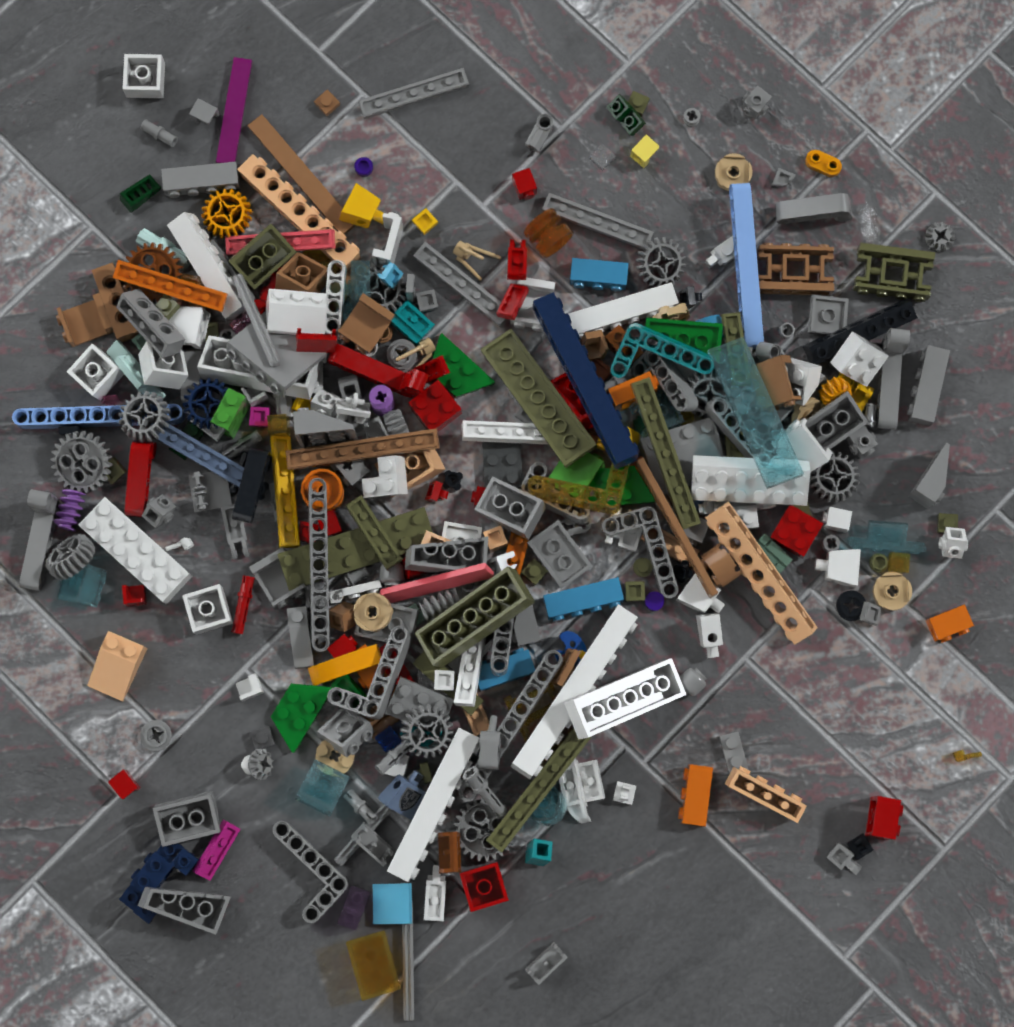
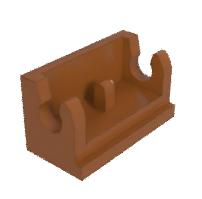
[438,832,461,874]

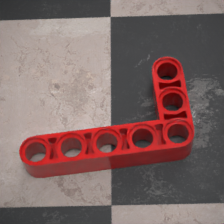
[327,343,429,398]

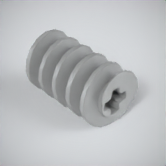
[418,587,460,623]

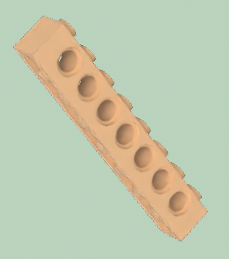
[237,154,361,272]
[705,501,818,645]

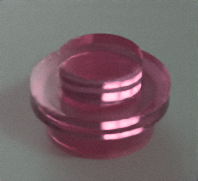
[101,394,121,406]

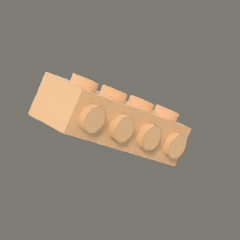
[725,766,807,823]

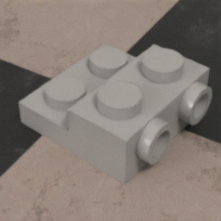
[317,708,374,758]

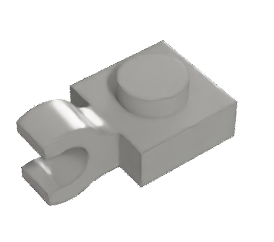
[826,841,862,875]

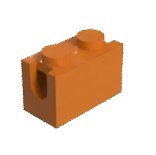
[926,604,974,643]

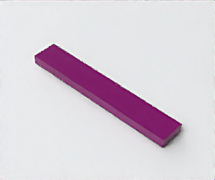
[216,57,253,164]

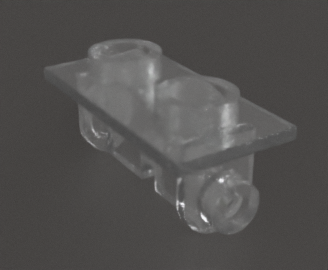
[856,203,882,244]

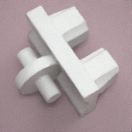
[335,393,371,424]

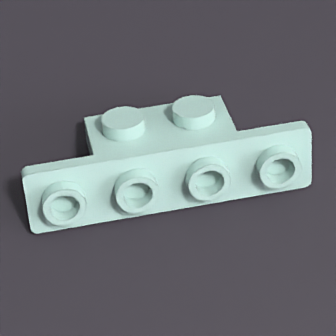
[107,340,166,399]

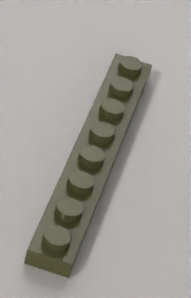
[630,377,701,530]
[486,728,592,853]

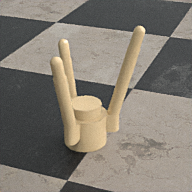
[453,241,502,281]
[396,337,436,369]

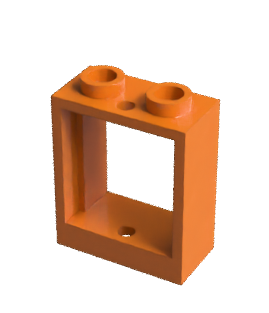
[607,371,659,412]

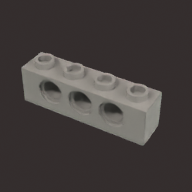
[116,289,185,358]

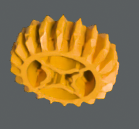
[201,189,253,239]

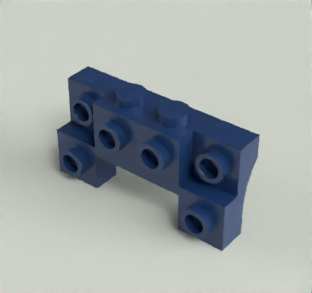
[119,843,199,924]

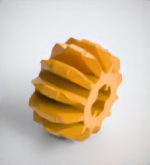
[818,376,852,406]

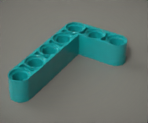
[610,323,714,378]

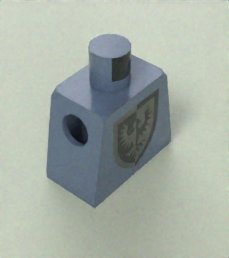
[378,770,426,820]

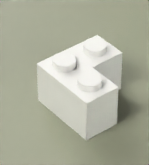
[362,455,408,498]

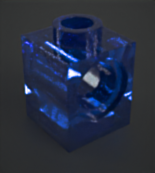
[374,726,402,753]

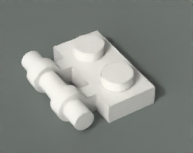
[604,506,647,552]

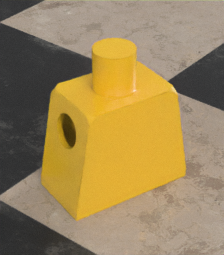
[339,183,384,228]

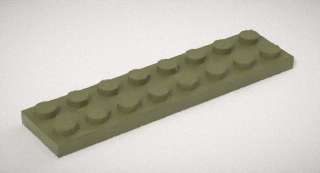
[480,328,597,468]
[277,507,433,591]

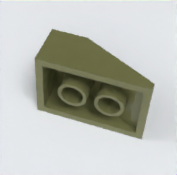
[228,223,296,290]

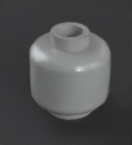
[380,563,405,588]
[679,668,707,696]

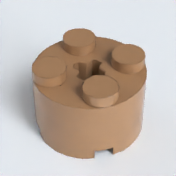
[700,543,742,587]

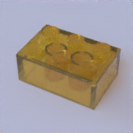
[346,929,402,1001]

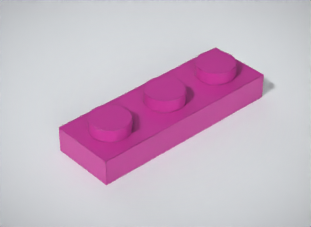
[193,819,241,881]

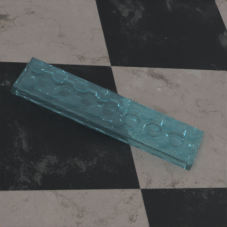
[707,337,804,489]

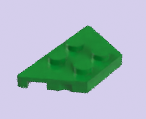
[433,333,495,398]
[583,465,655,509]
[271,683,333,753]

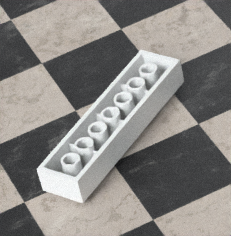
[387,728,480,882]

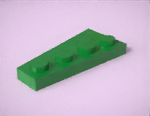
[645,318,723,362]

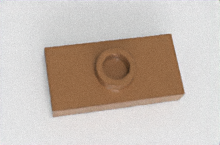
[550,648,581,687]

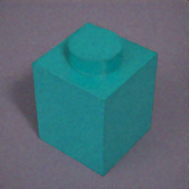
[525,838,553,866]

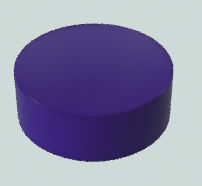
[354,157,373,177]
[645,591,664,611]

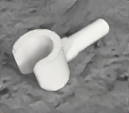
[165,537,194,551]

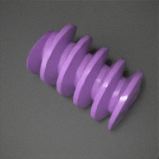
[369,385,395,416]
[53,489,86,532]

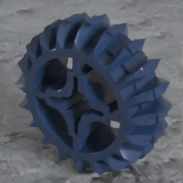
[183,378,229,430]

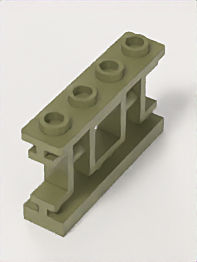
[853,243,935,302]

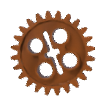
[125,242,184,304]

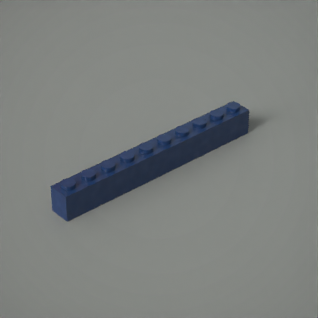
[532,292,639,470]

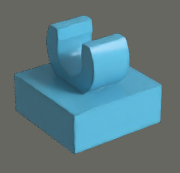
[377,262,404,289]

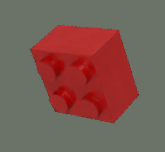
[408,379,462,432]
[770,505,824,559]
[865,796,903,840]
[459,862,509,912]

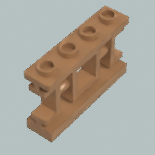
[757,243,834,296]

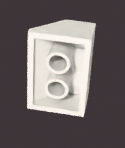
[266,288,327,335]

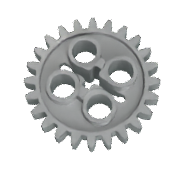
[50,431,113,493]
[453,798,517,863]

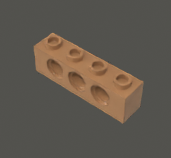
[91,262,139,342]

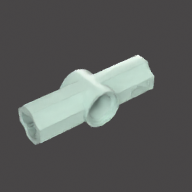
[136,228,191,271]

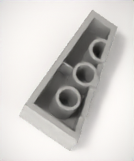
[405,537,488,574]
[138,887,231,935]

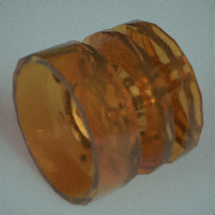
[523,208,574,258]

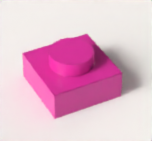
[249,407,270,428]

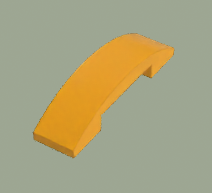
[308,644,381,686]

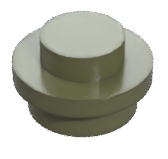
[869,553,889,573]
[633,558,652,577]

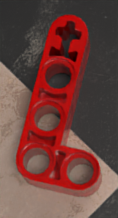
[124,440,157,517]

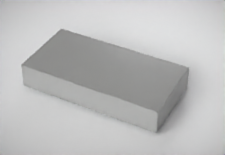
[406,274,416,303]

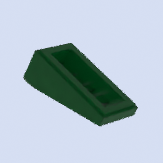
[120,174,161,213]

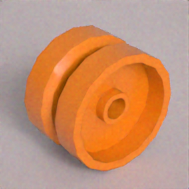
[301,468,345,512]

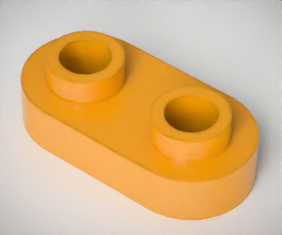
[805,150,842,177]

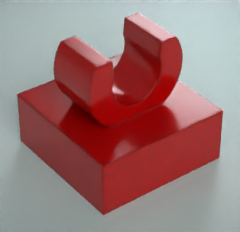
[425,481,449,502]

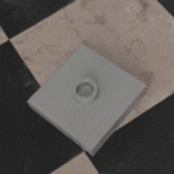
[808,295,849,335]

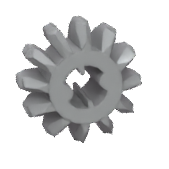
[383,409,410,435]

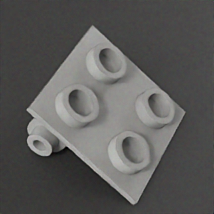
[188,471,232,513]

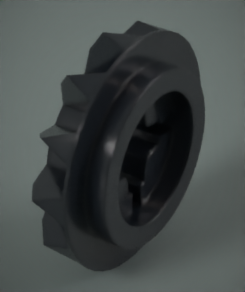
[836,590,866,621]

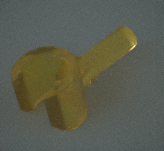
[953,749,982,762]

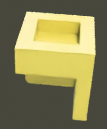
[630,135,659,168]

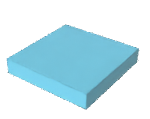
[373,883,412,924]

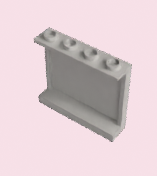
[227,311,330,398]

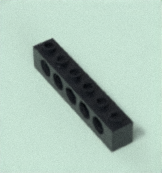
[803,300,918,365]

